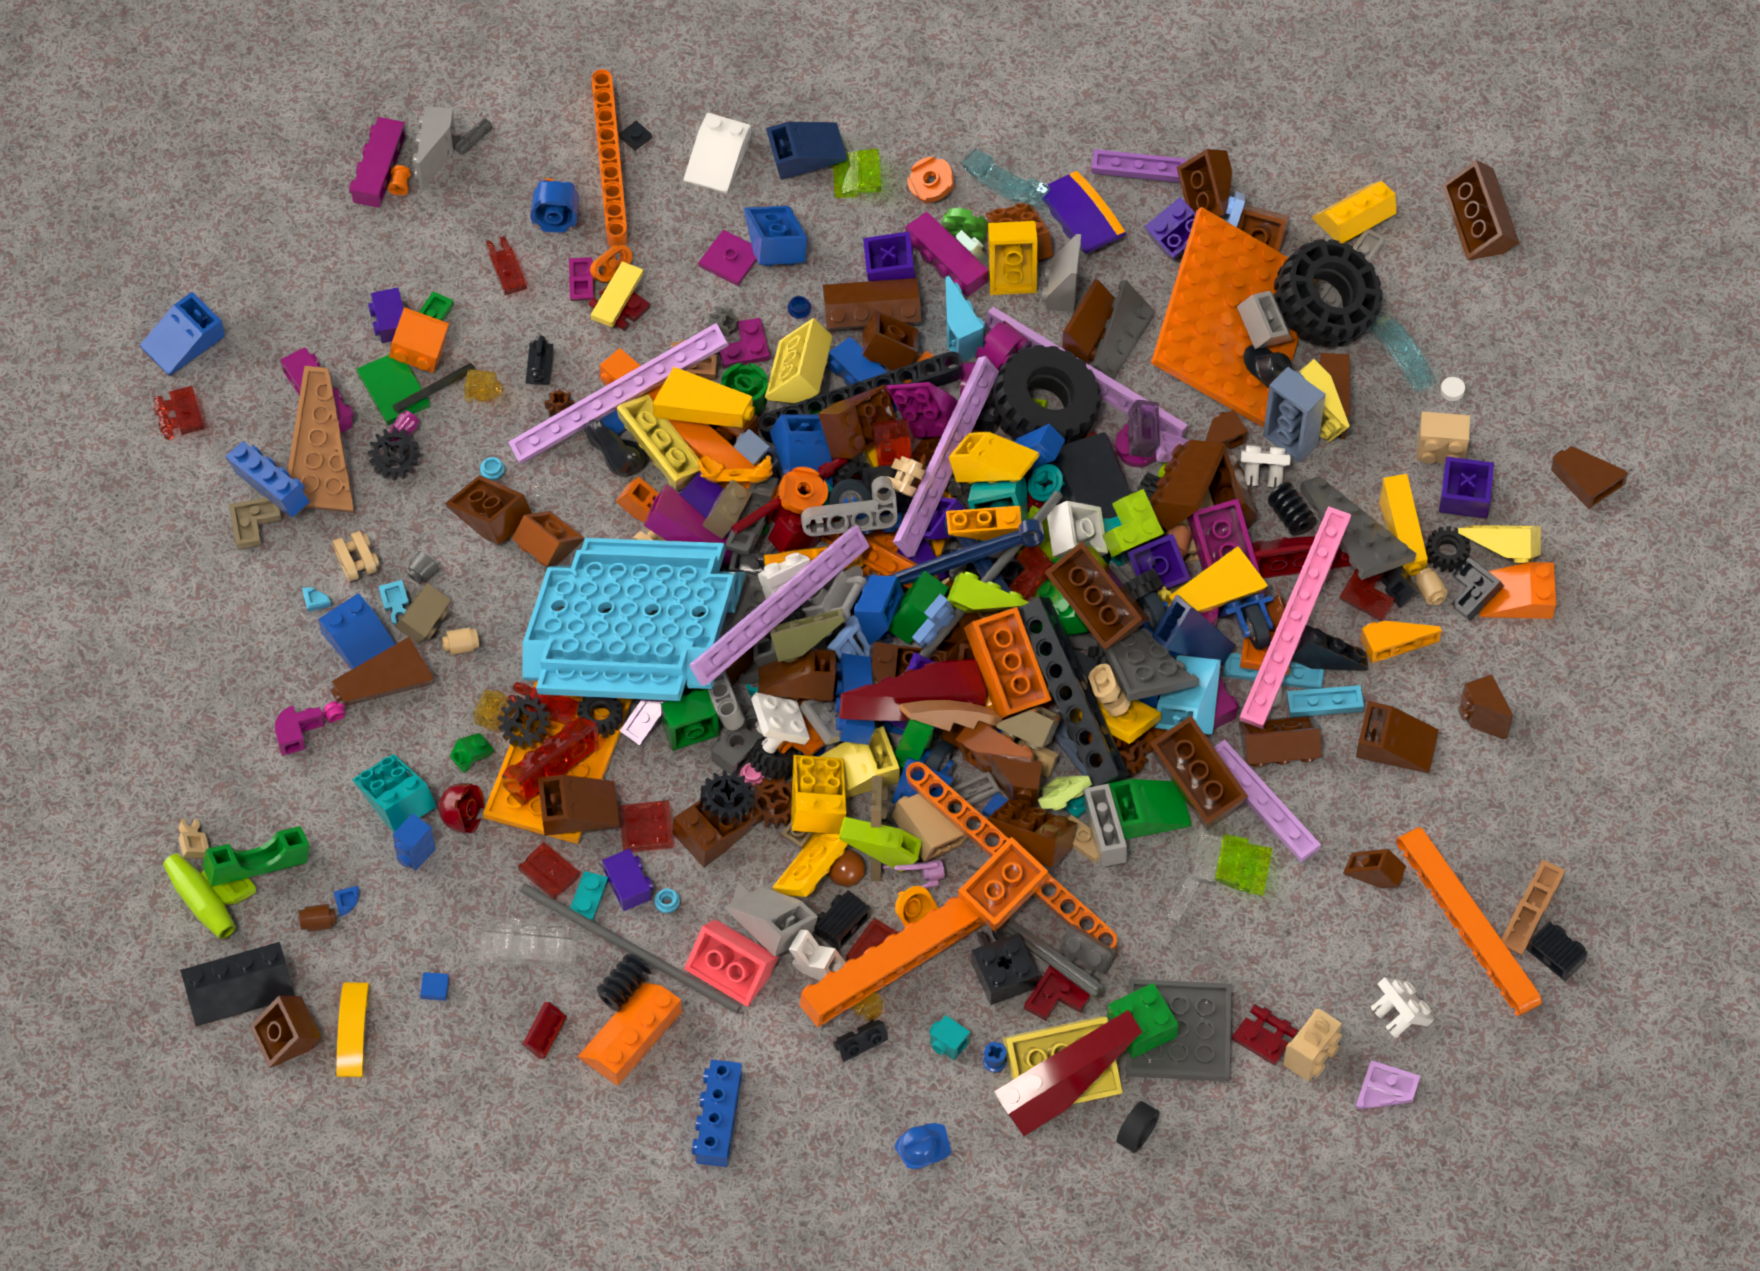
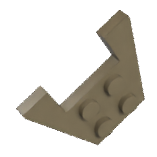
[871,776,887,882]

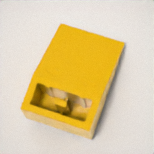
[949,432,1040,484]
[791,755,846,834]

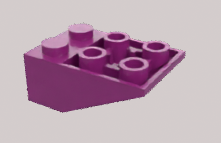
[886,382,958,438]

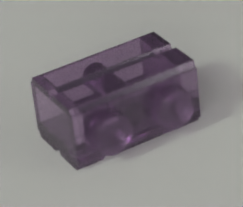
[1128,399,1160,458]

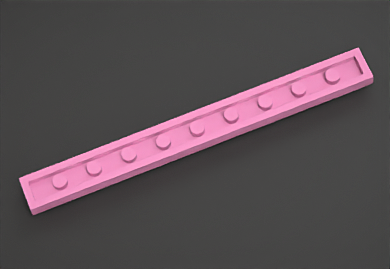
[1240,506,1351,729]

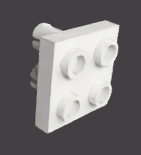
[1240,445,1290,487]
[751,692,810,753]
[1371,977,1435,1038]

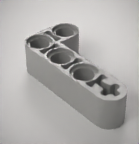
[801,476,898,536]

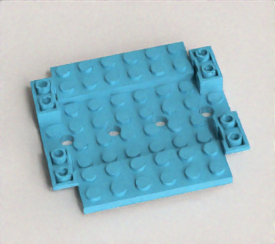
[522,538,746,701]

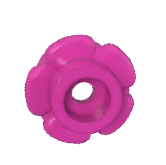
[322,701,346,723]

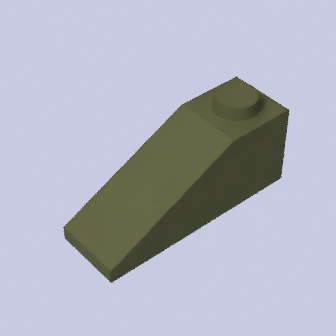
[770,608,845,662]

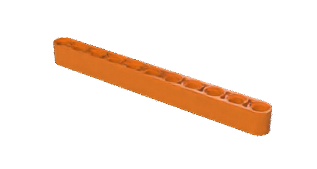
[906,762,1117,950]

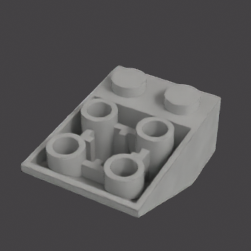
[413,106,456,189]
[725,887,818,957]

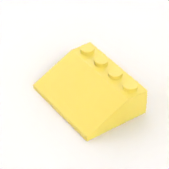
[1003,1016,1123,1104]

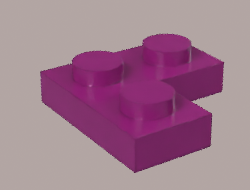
[719,317,770,369]

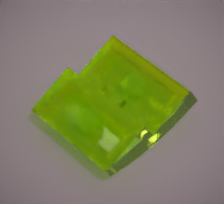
[833,148,881,198]
[1215,834,1272,896]

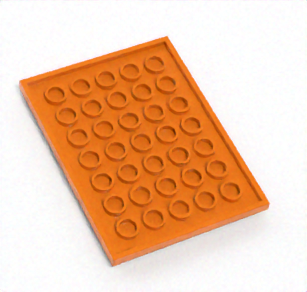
[1151,207,1315,428]

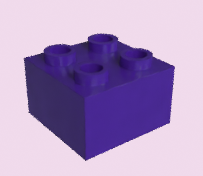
[863,231,916,281]
[1439,456,1494,518]

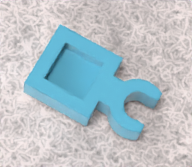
[378,580,409,625]

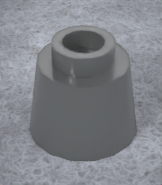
[408,551,439,583]

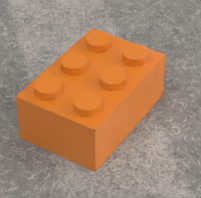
[958,837,1048,932]

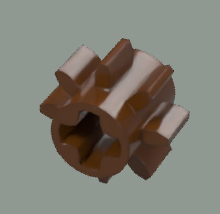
[545,389,575,417]

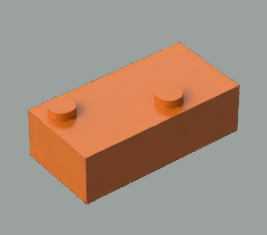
[964,607,1051,719]

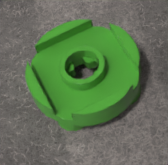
[941,208,988,243]

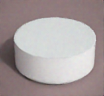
[1440,377,1465,401]

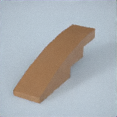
[899,700,1002,731]
[1501,859,1566,956]

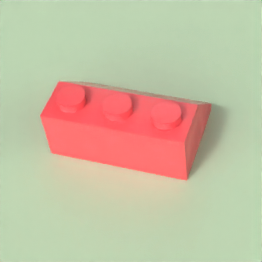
[684,919,779,1007]

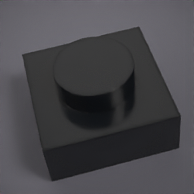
[619,120,652,151]

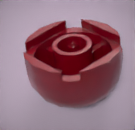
[437,783,484,833]

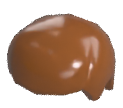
[826,849,866,887]

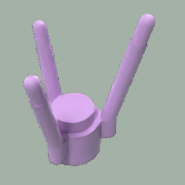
[881,859,945,889]

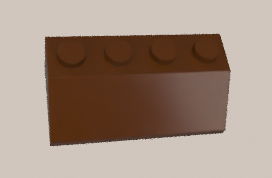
[1442,160,1520,260]
[823,278,921,332]
[1149,439,1227,531]
[1045,541,1150,650]
[1150,716,1248,830]

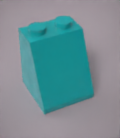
[968,476,1028,542]

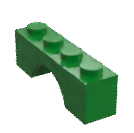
[203,826,310,887]

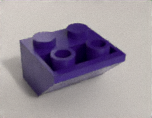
[1144,197,1196,259]

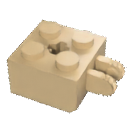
[1283,1009,1342,1082]

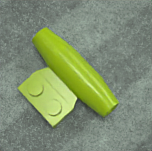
[163,853,256,940]

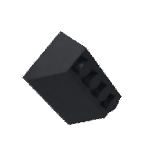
[180,942,295,1026]

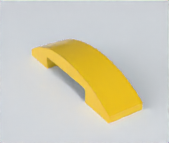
[337,982,369,1077]

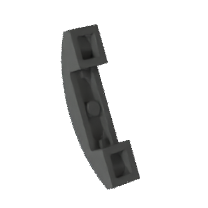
[725,477,778,554]

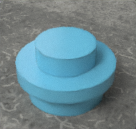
[480,457,504,480]

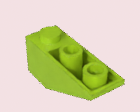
[947,572,1028,613]
[839,817,922,873]

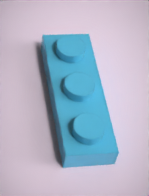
[1286,685,1364,717]

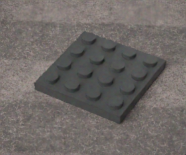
[1126,979,1232,1081]

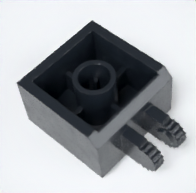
[971,929,1039,1005]

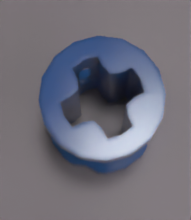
[983,1042,1007,1073]

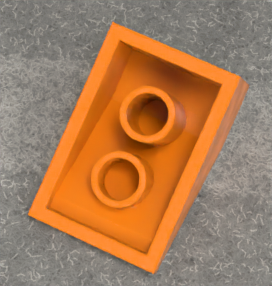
[1479,562,1556,619]

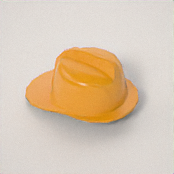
[895,886,939,927]

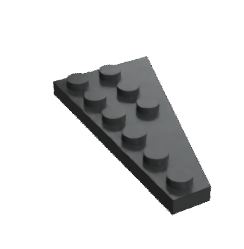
[1300,476,1416,580]
[1102,626,1199,701]

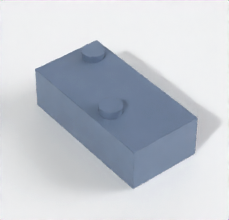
[1263,367,1326,463]

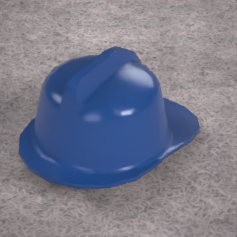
[895,1123,952,1169]

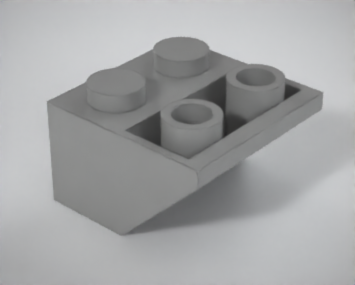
[1237,291,1293,349]

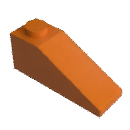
[615,476,659,523]

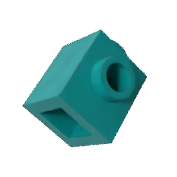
[929,1015,970,1061]

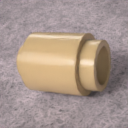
[1415,568,1448,605]
[442,627,479,656]

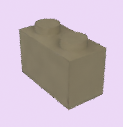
[702,479,752,539]
[395,583,451,643]

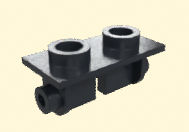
[525,335,553,385]
[833,1019,888,1062]

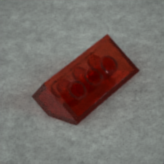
[502,717,600,807]

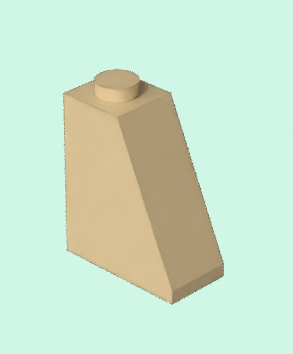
[891,794,969,862]

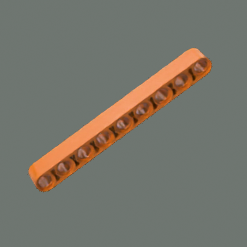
[591,69,628,247]
[1396,827,1542,1016]

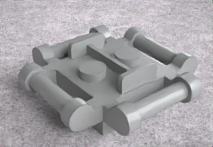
[801,566,867,636]

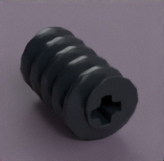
[1268,482,1317,536]
[597,954,651,1012]

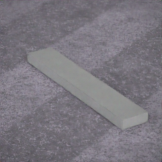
[1319,229,1386,308]

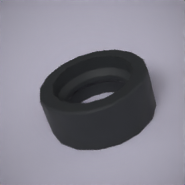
[1116,1101,1160,1153]

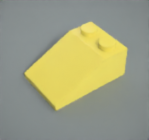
[1458,525,1541,563]

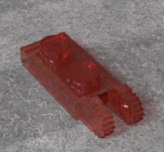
[486,236,527,295]
[507,682,579,726]

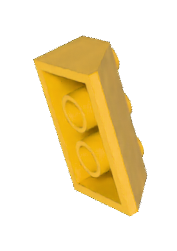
[1312,181,1397,244]

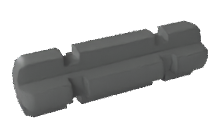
[454,118,492,155]

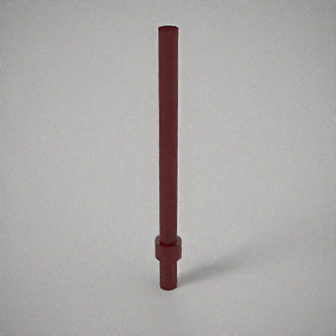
[731,458,848,534]

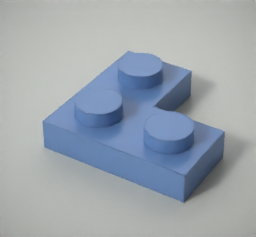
[912,594,955,648]

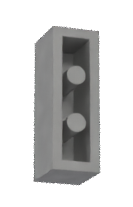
[1084,784,1127,867]

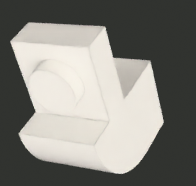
[789,929,845,981]

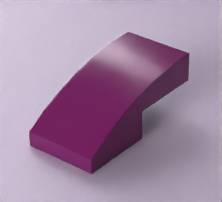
[569,257,594,301]

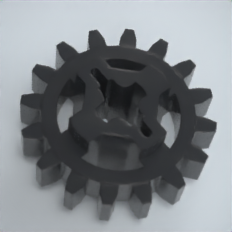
[368,427,421,480]
[498,694,553,749]
[700,770,755,823]

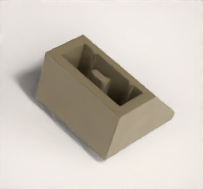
[997,706,1061,749]

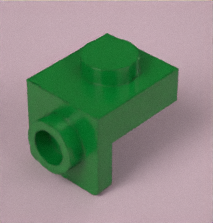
[450,733,494,773]

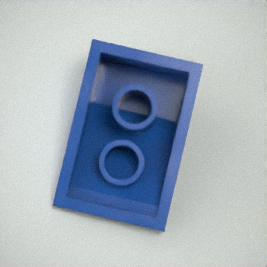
[744,206,807,266]
[318,593,395,669]

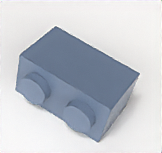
[733,429,780,470]

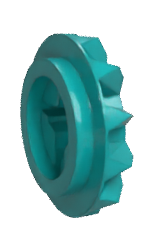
[1028,464,1065,503]

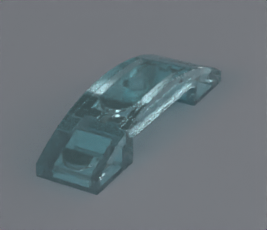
[962,149,1050,205]
[1369,313,1436,393]

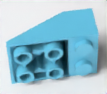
[945,276,985,362]
[1155,655,1221,734]

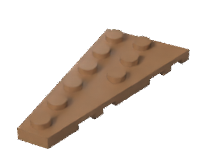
[287,366,355,513]

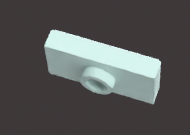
[956,230,989,265]

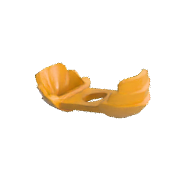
[698,455,773,484]

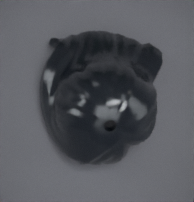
[584,419,646,476]

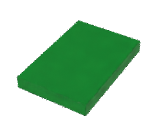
[356,354,430,426]

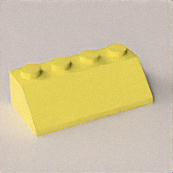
[765,318,833,403]
[617,395,700,491]

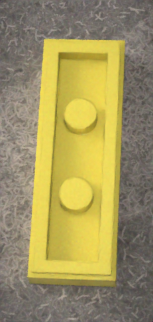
[591,262,644,327]

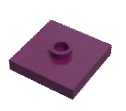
[698,229,757,286]

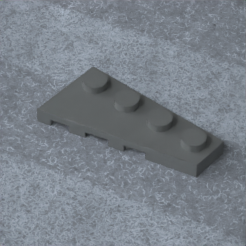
[1092,280,1155,379]
[719,573,766,639]

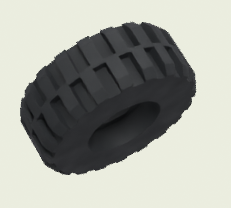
[1274,239,1383,348]
[990,345,1101,445]

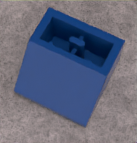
[854,575,904,645]

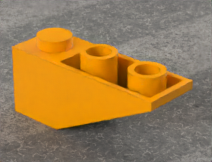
[946,506,1022,541]

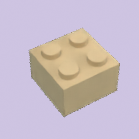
[1416,412,1470,464]

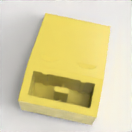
[1298,359,1349,442]
[819,726,900,798]

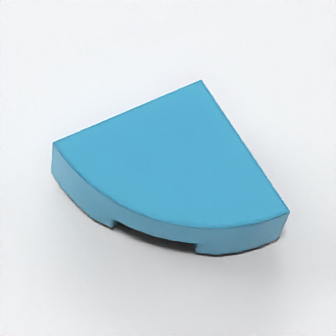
[302,587,332,612]

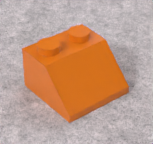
[389,307,449,373]

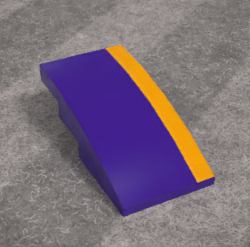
[1037,171,1126,254]

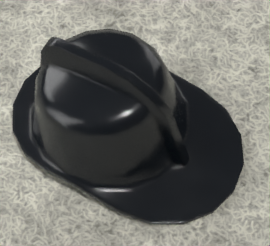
[1243,345,1294,388]

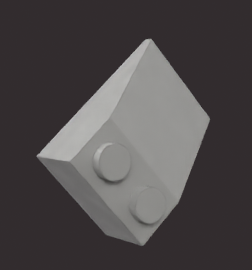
[1042,234,1081,312]

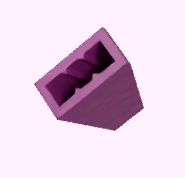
[643,484,732,567]

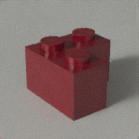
[768,505,825,553]

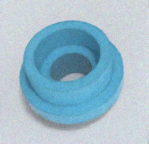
[655,888,680,913]

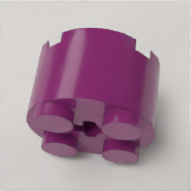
[975,320,1029,371]

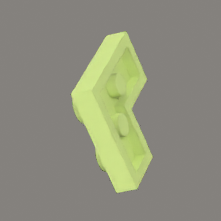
[1038,776,1092,811]

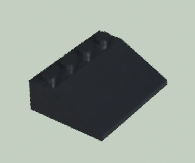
[1043,432,1132,519]

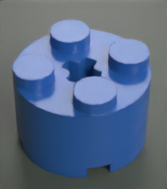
[530,180,579,233]

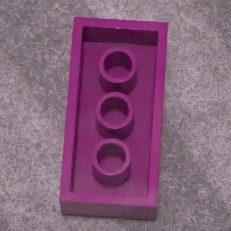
[1187,499,1266,602]

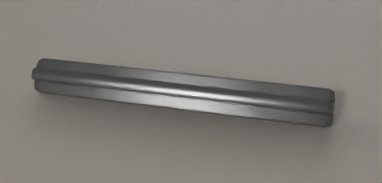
[1004,921,1104,998]

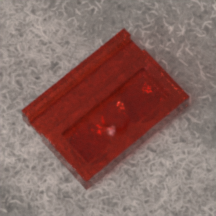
[872,418,913,466]
[518,842,580,900]

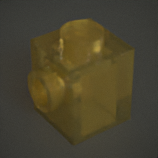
[473,689,509,732]

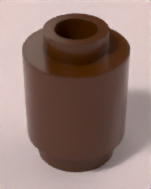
[299,904,336,932]

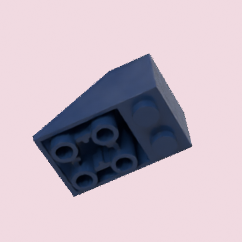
[766,122,847,180]

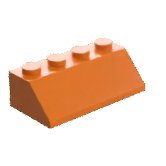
[578,982,682,1086]

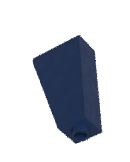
[1152,595,1235,666]

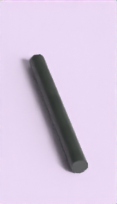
[393,363,475,413]

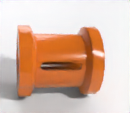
[388,165,412,196]

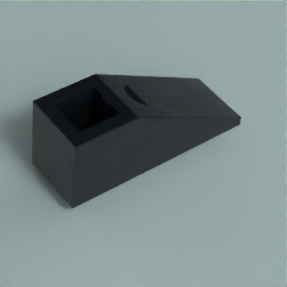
[1292,625,1368,671]

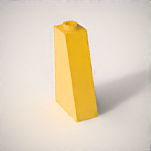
[653,367,755,428]
[1379,474,1428,576]
[1165,546,1268,614]

